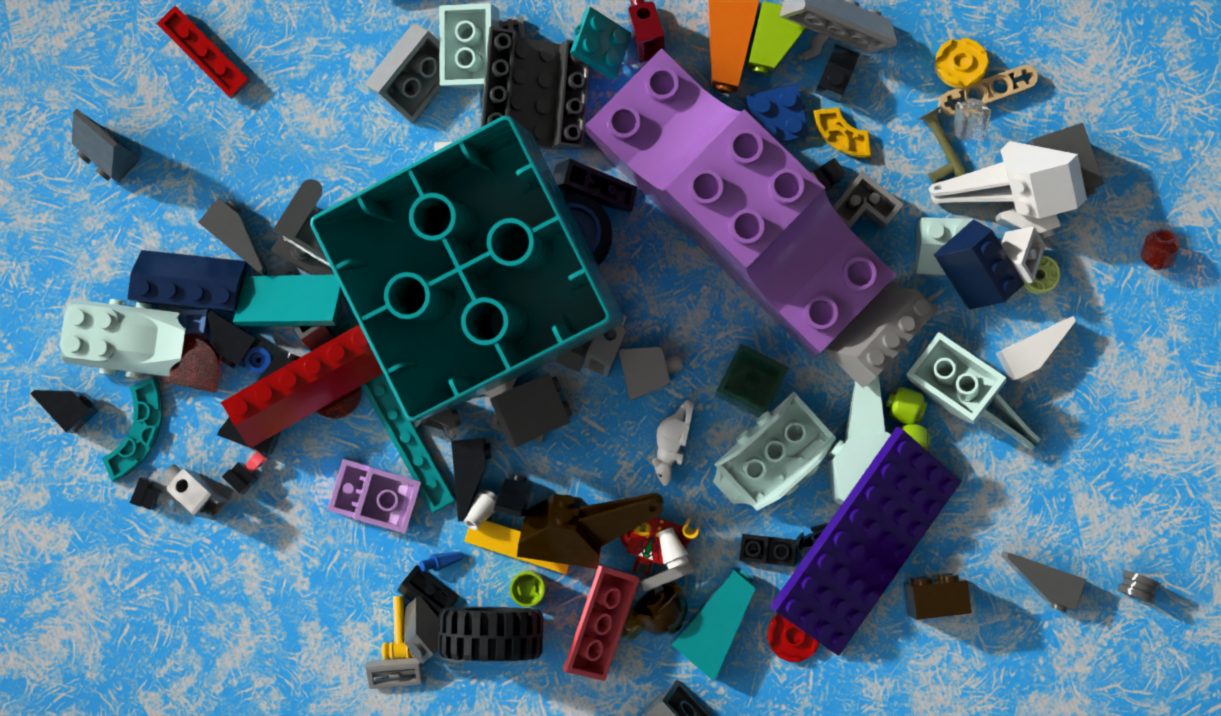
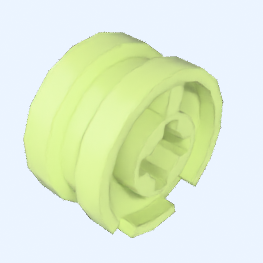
[1021,255,1060,294]

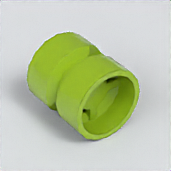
[510,570,546,607]

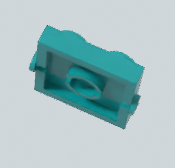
[570,6,632,80]

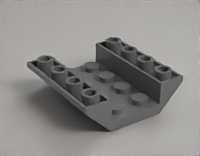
[480,26,590,149]

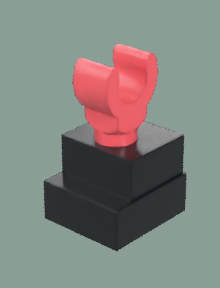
[222,451,268,494]

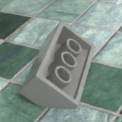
[779,0,897,53]
[824,283,938,388]

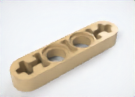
[938,65,1038,117]

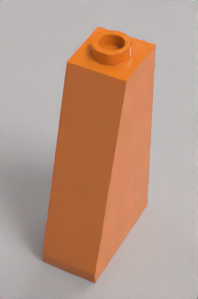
[707,0,759,94]

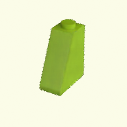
[747,1,807,76]

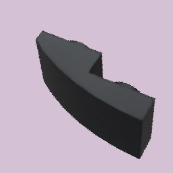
[739,534,797,567]

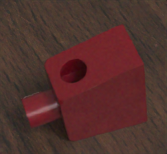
[628,0,665,63]

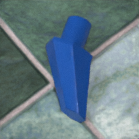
[419,552,464,572]

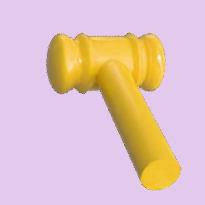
[381,596,415,660]

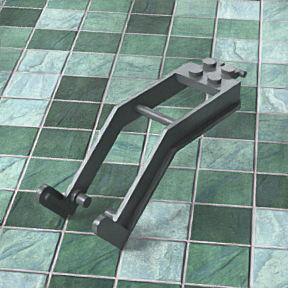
[271,179,461,443]

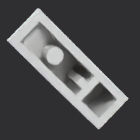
[996,316,1076,383]

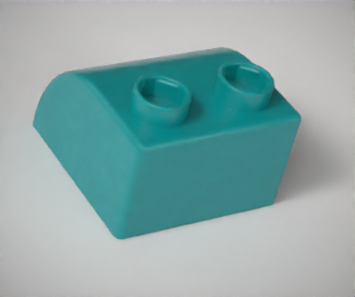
[310,116,624,421]

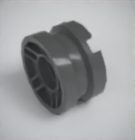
[1117,570,1161,604]

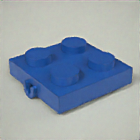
[745,84,809,143]

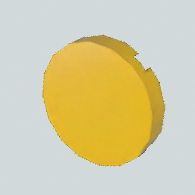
[935,38,988,88]

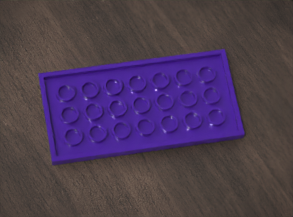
[770,427,962,656]

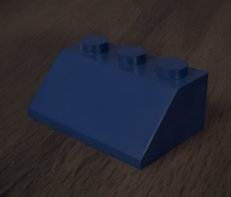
[933,219,1025,310]

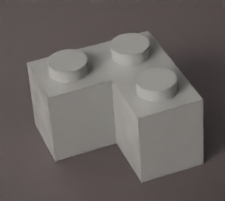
[833,171,904,230]

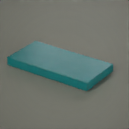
[233,275,343,327]

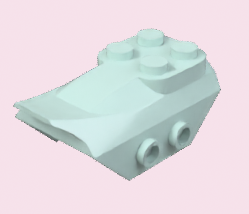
[60,299,186,379]
[713,392,836,511]

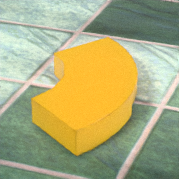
[813,108,872,159]

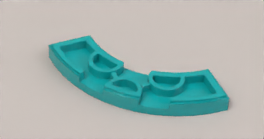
[102,377,163,482]

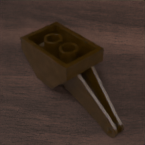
[517,493,664,569]

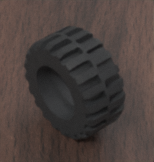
[438,607,543,661]

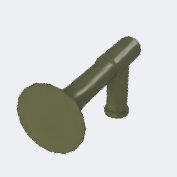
[917,106,967,184]

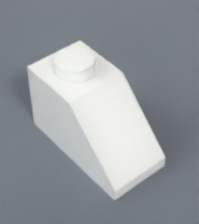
[994,208,1061,239]
[1001,226,1046,283]

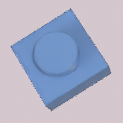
[181,309,210,339]

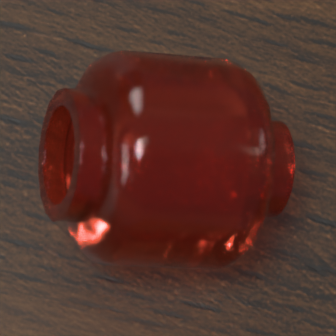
[1140,229,1180,270]

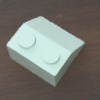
[916,217,976,275]

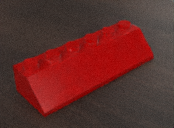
[221,325,383,449]

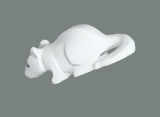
[652,400,694,486]

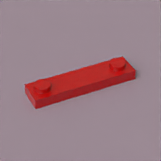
[156,5,250,99]

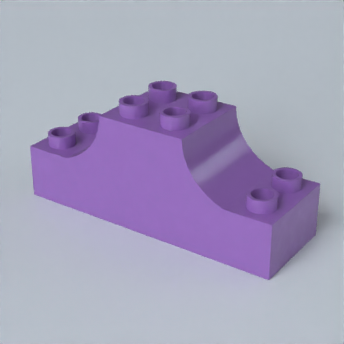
[586,48,896,357]

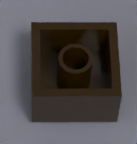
[903,573,972,620]

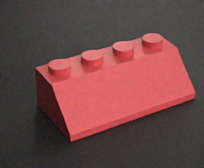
[563,564,640,681]

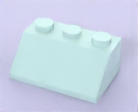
[440,3,499,89]

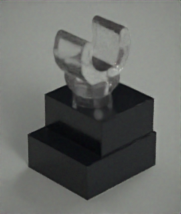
[129,477,176,513]

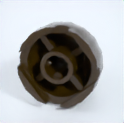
[633,582,688,635]

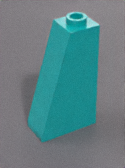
[671,569,756,681]

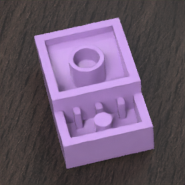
[327,458,421,534]

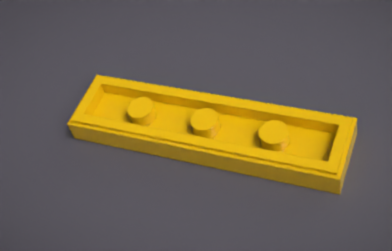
[464,520,569,574]

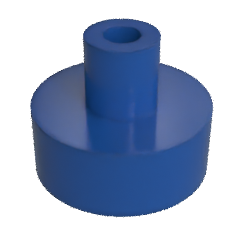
[244,347,273,374]

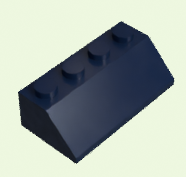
[127,250,247,313]

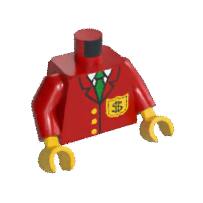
[620,498,701,576]

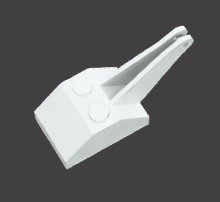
[929,141,1087,218]

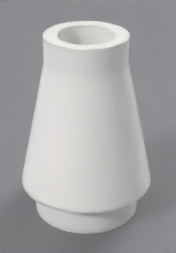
[464,489,498,530]
[658,528,689,570]

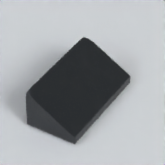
[398,565,459,618]

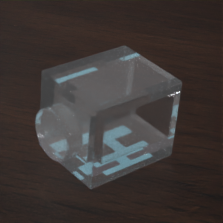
[952,98,991,141]

